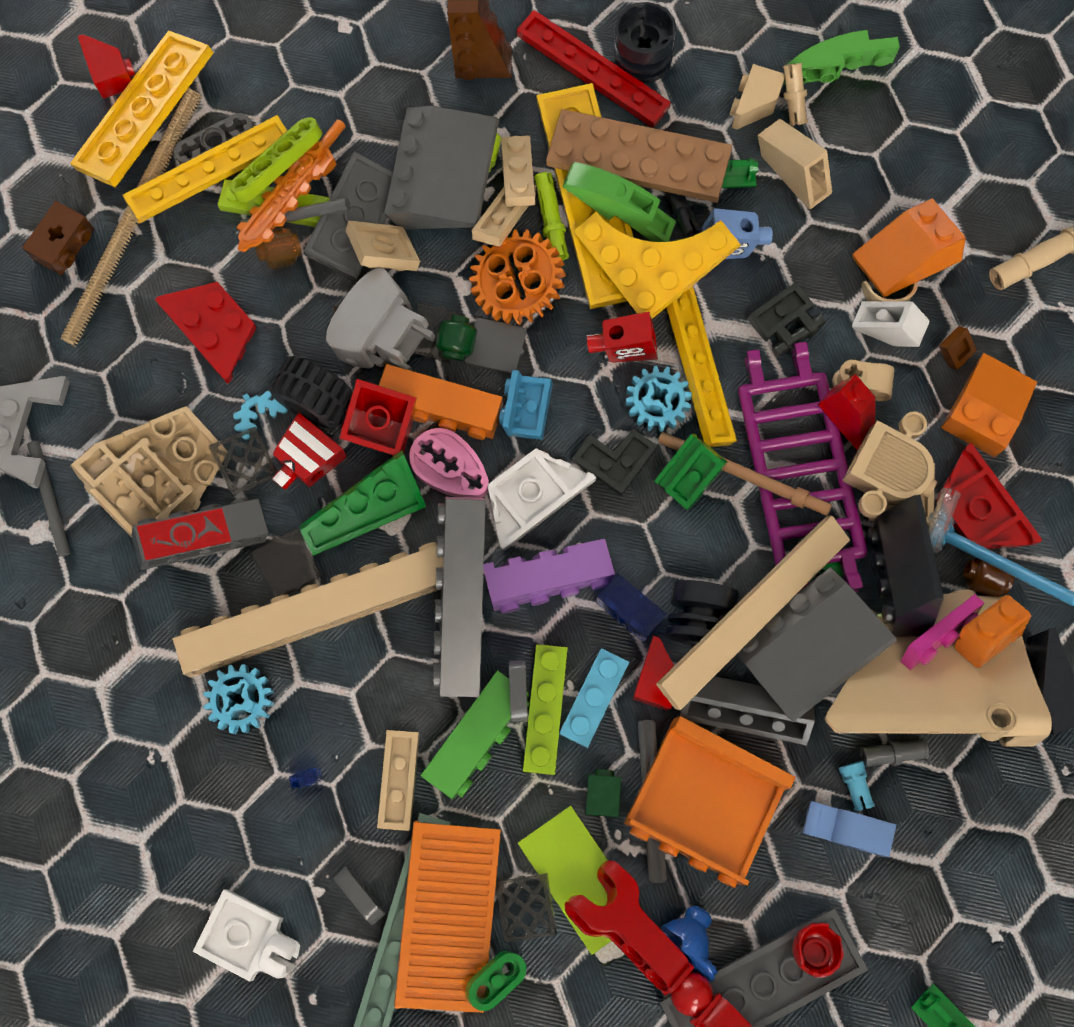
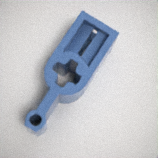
[802,801,896,857]

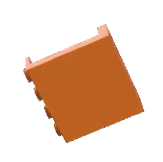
[623,716,796,888]

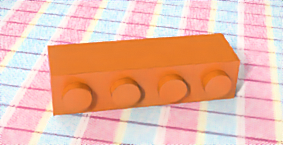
[379,364,503,440]

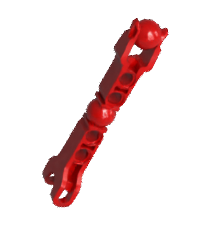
[564,860,752,1027]

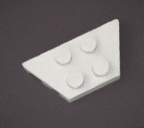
[488,448,596,552]

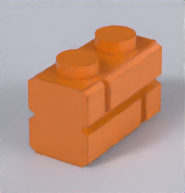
[954,595,1031,668]

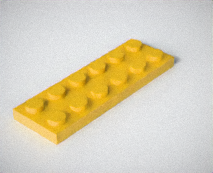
[70,30,214,188]

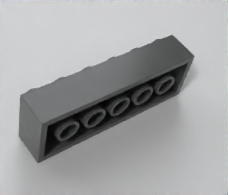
[433,497,486,697]

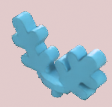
[233,391,288,440]

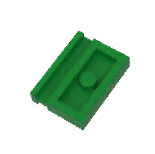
[654,433,728,510]

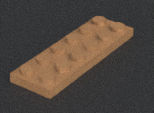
[546,109,732,203]

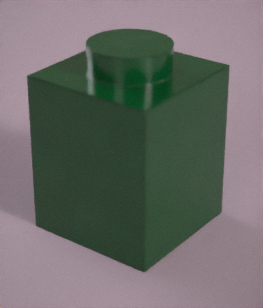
[585,769,621,818]

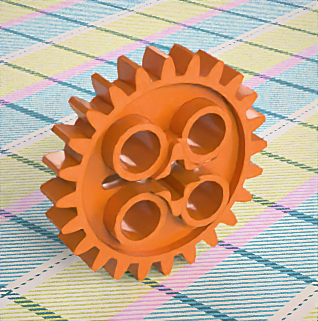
[469,229,566,325]

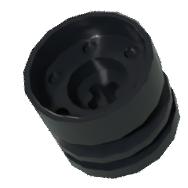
[614,2,676,83]
[665,580,739,647]

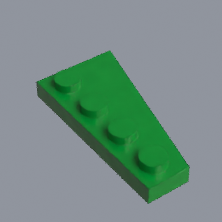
[299,450,426,556]

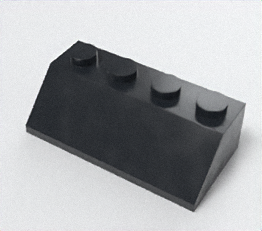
[868,495,944,637]

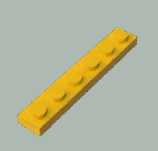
[123,115,287,224]
[667,286,737,447]

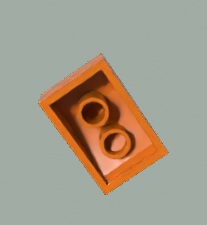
[852,198,966,297]
[941,353,1037,458]

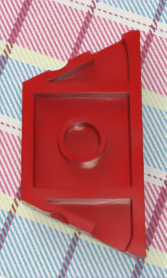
[155,282,257,384]
[935,443,1042,550]

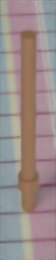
[658,432,832,516]

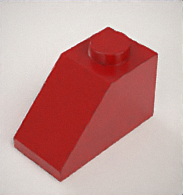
[77,34,136,99]
[818,374,876,450]
[632,636,674,711]

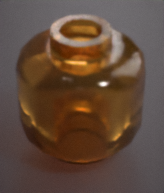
[255,227,301,269]

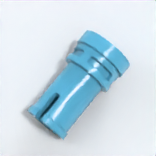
[838,761,875,811]

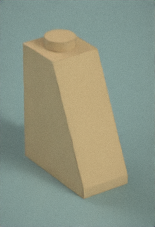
[758,119,832,209]

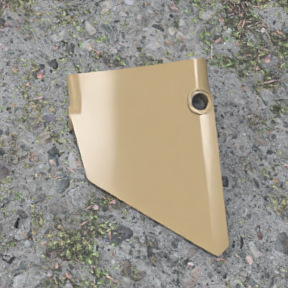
[825,590,1052,747]

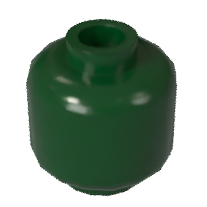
[435,315,477,361]

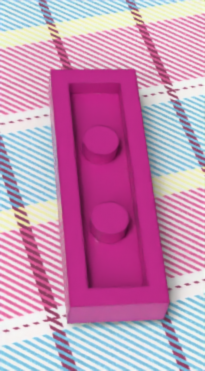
[900,594,984,670]

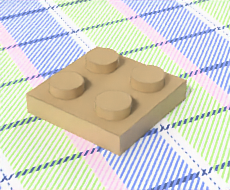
[345,220,420,271]

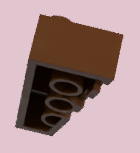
[447,0,512,80]

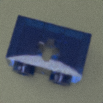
[596,574,667,643]

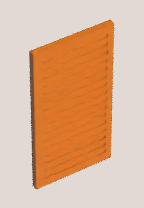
[394,821,501,1013]

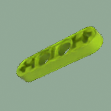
[229,117,322,203]

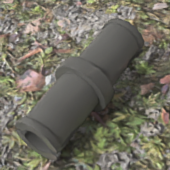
[860,738,929,768]

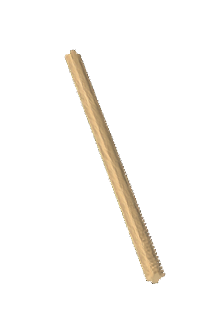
[60,88,202,347]

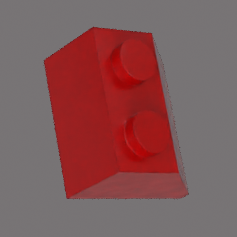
[339,379,417,456]

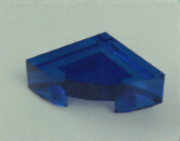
[289,768,322,789]

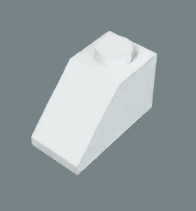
[852,301,930,347]

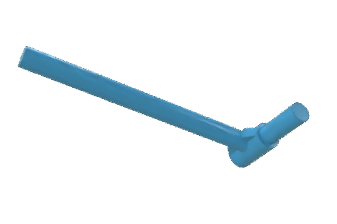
[928,514,1074,606]

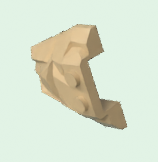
[70,406,228,537]

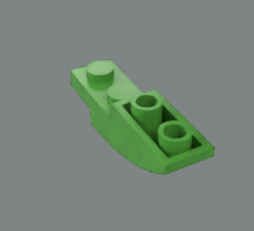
[783,30,900,85]
[562,162,676,242]

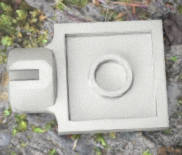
[193,889,300,981]

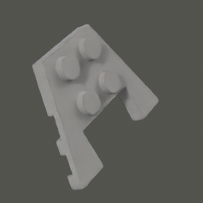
[0,376,70,488]

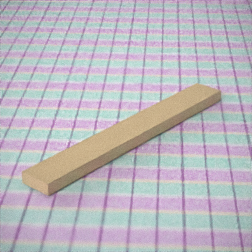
[656,516,850,710]

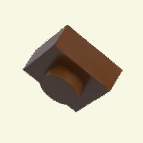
[939,326,977,370]

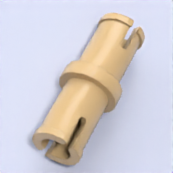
[783,63,808,126]

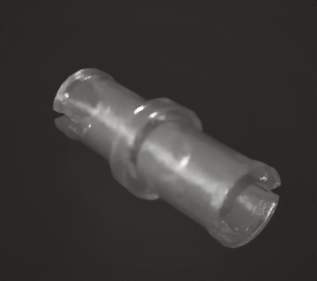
[928,488,961,553]

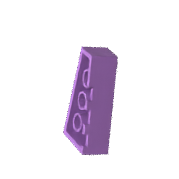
[483,539,615,614]

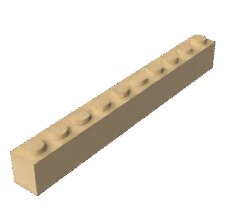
[172,542,484,678]

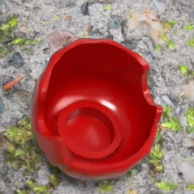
[792,923,844,978]

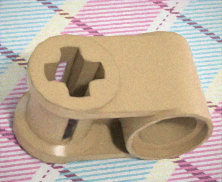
[832,360,894,401]

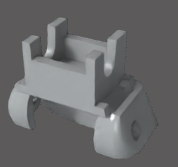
[326,268,435,371]

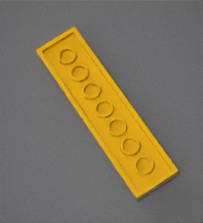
[537,83,634,309]

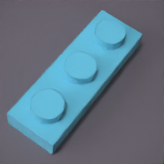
[559,648,629,749]

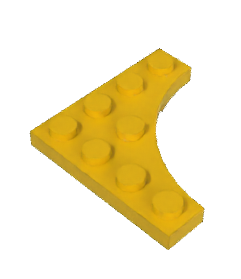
[574,211,741,319]

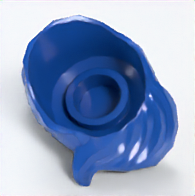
[661,905,718,982]

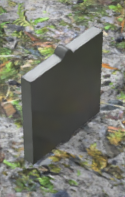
[465,317,527,375]

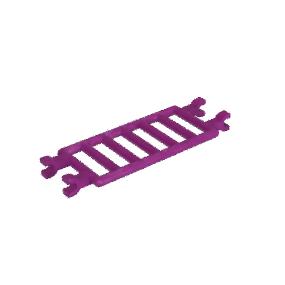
[738,342,867,593]

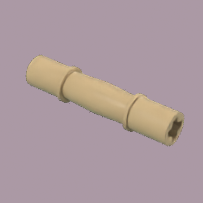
[989,226,1074,290]

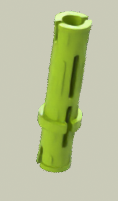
[534,172,569,260]

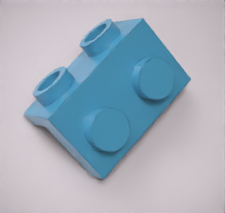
[499,370,553,440]

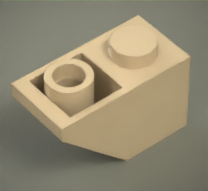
[730,64,785,129]

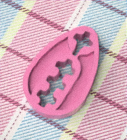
[410,428,489,498]

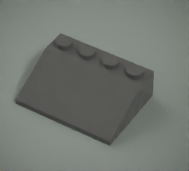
[384,106,499,230]
[736,567,897,723]

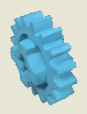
[625,366,692,433]
[203,664,274,734]

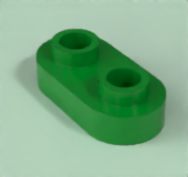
[465,951,526,1011]

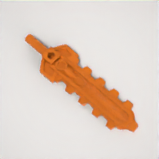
[236,120,346,252]

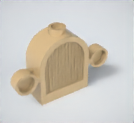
[842,411,937,518]

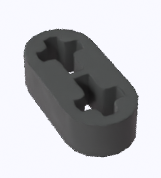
[509,660,528,722]
[334,866,386,925]

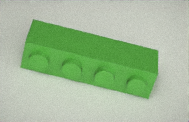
[421,670,530,800]

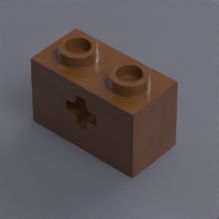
[22,200,94,276]

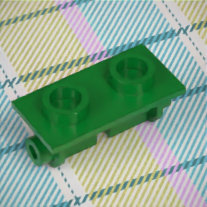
[722,158,758,188]
[910,984,975,1027]

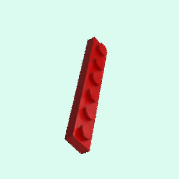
[517,10,671,128]

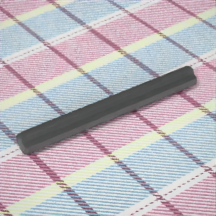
[638,720,667,883]

